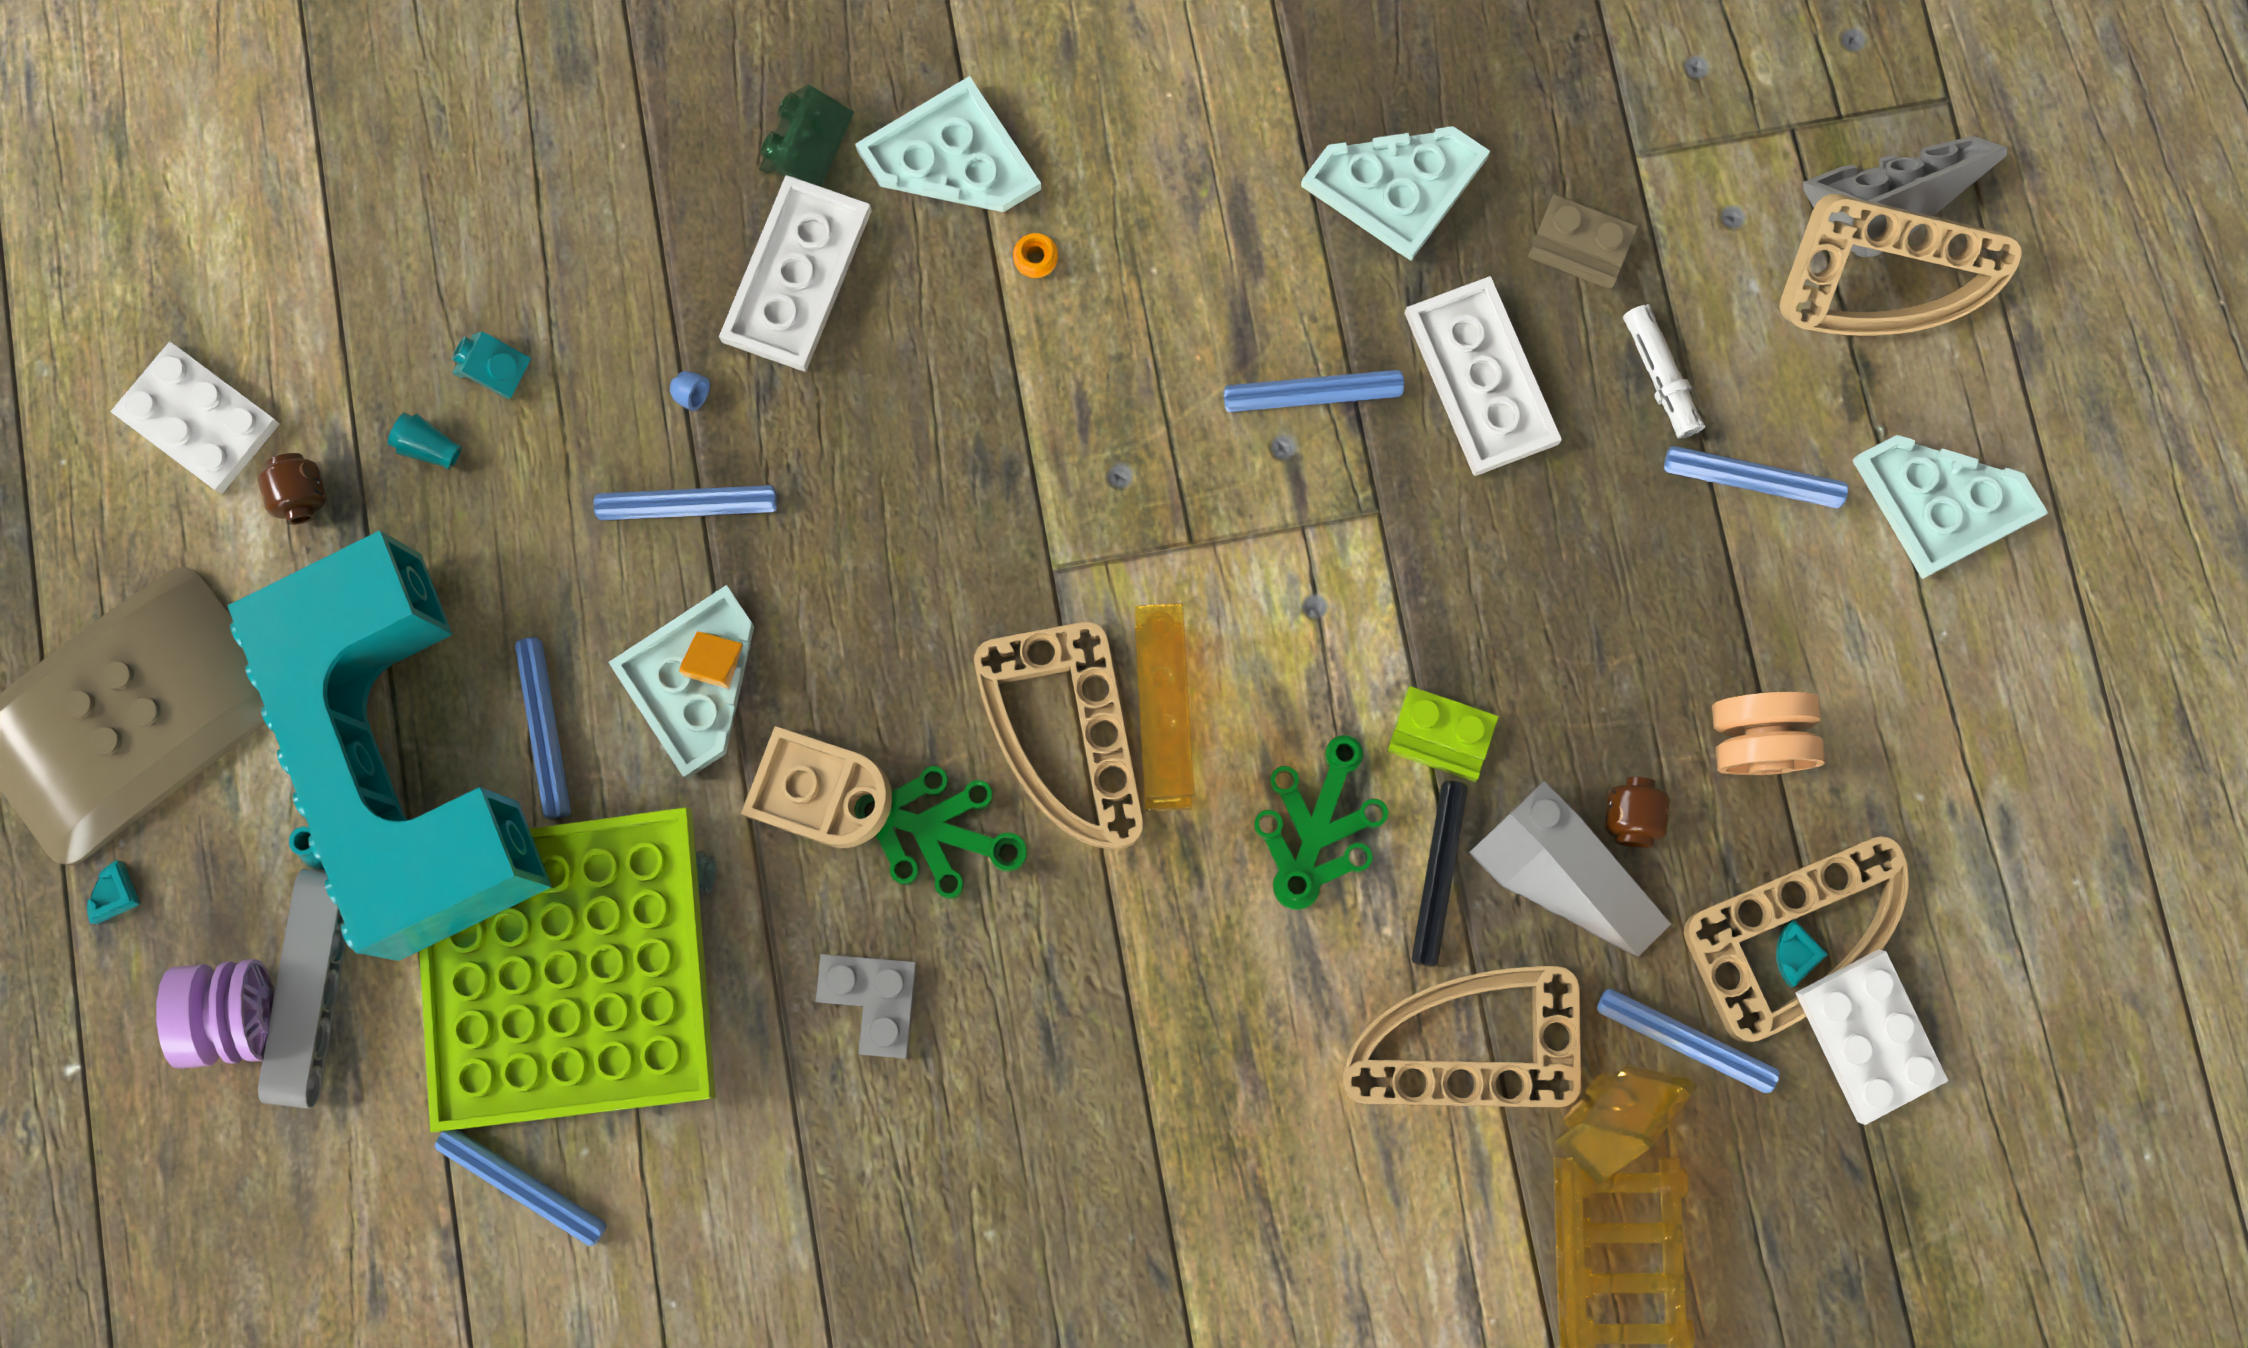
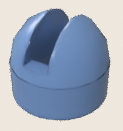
[670,371,710,411]

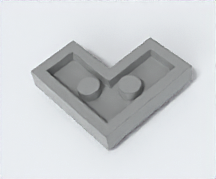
[816,954,917,1059]

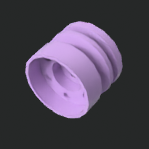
[156,959,274,1069]

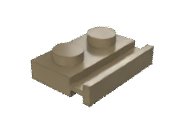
[1527,194,1638,290]

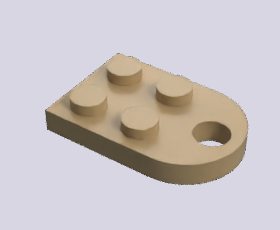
[741,726,892,848]

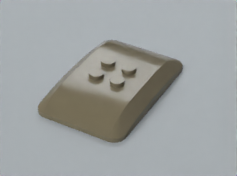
[0,567,266,865]

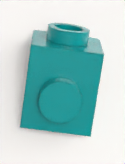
[452,331,531,399]

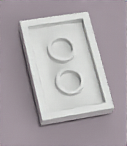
[110,341,280,495]
[1795,950,1948,1125]

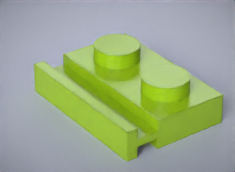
[1386,686,1499,782]

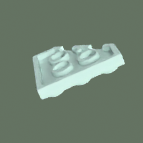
[855,76,1042,212]
[1301,126,1490,261]
[1852,435,2048,579]
[608,585,754,780]

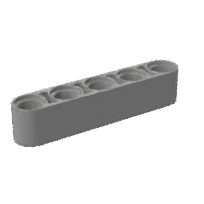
[258,869,346,1109]

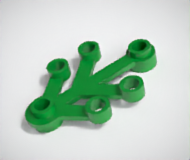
[1254,735,1388,910]
[854,766,1028,899]

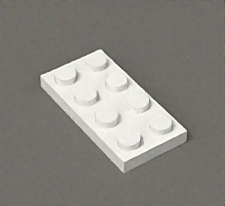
[719,175,872,372]
[1405,276,1562,476]

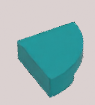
[87,860,141,924]
[1776,919,1828,988]

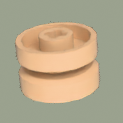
[1712,692,1826,775]

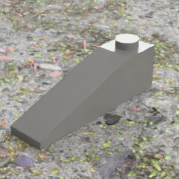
[1803,136,2007,257]
[1469,781,1671,958]

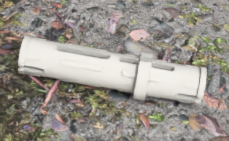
[1623,304,1706,439]

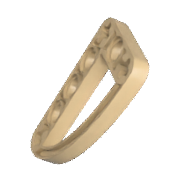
[1780,194,2022,336]
[974,622,1143,849]
[1683,836,1909,1043]
[1342,966,1581,1108]

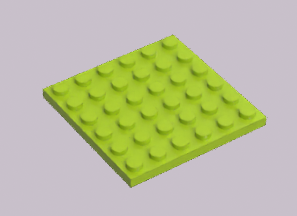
[419,807,716,1133]

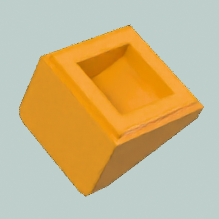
[679,631,743,689]

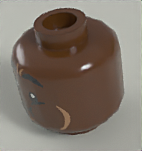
[258,453,327,525]
[1605,777,1670,848]

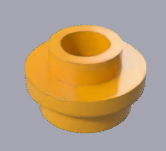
[1013,233,1058,278]

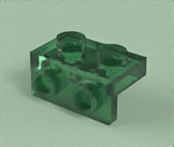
[759,84,854,187]

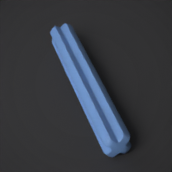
[1223,370,1404,412]
[1664,446,1848,508]
[593,485,778,520]
[515,637,571,820]
[1597,989,1780,1093]
[434,1130,607,1246]

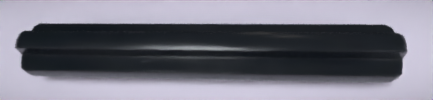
[1411,780,1468,967]

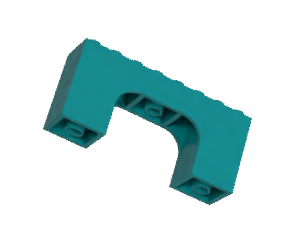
[227,530,552,961]

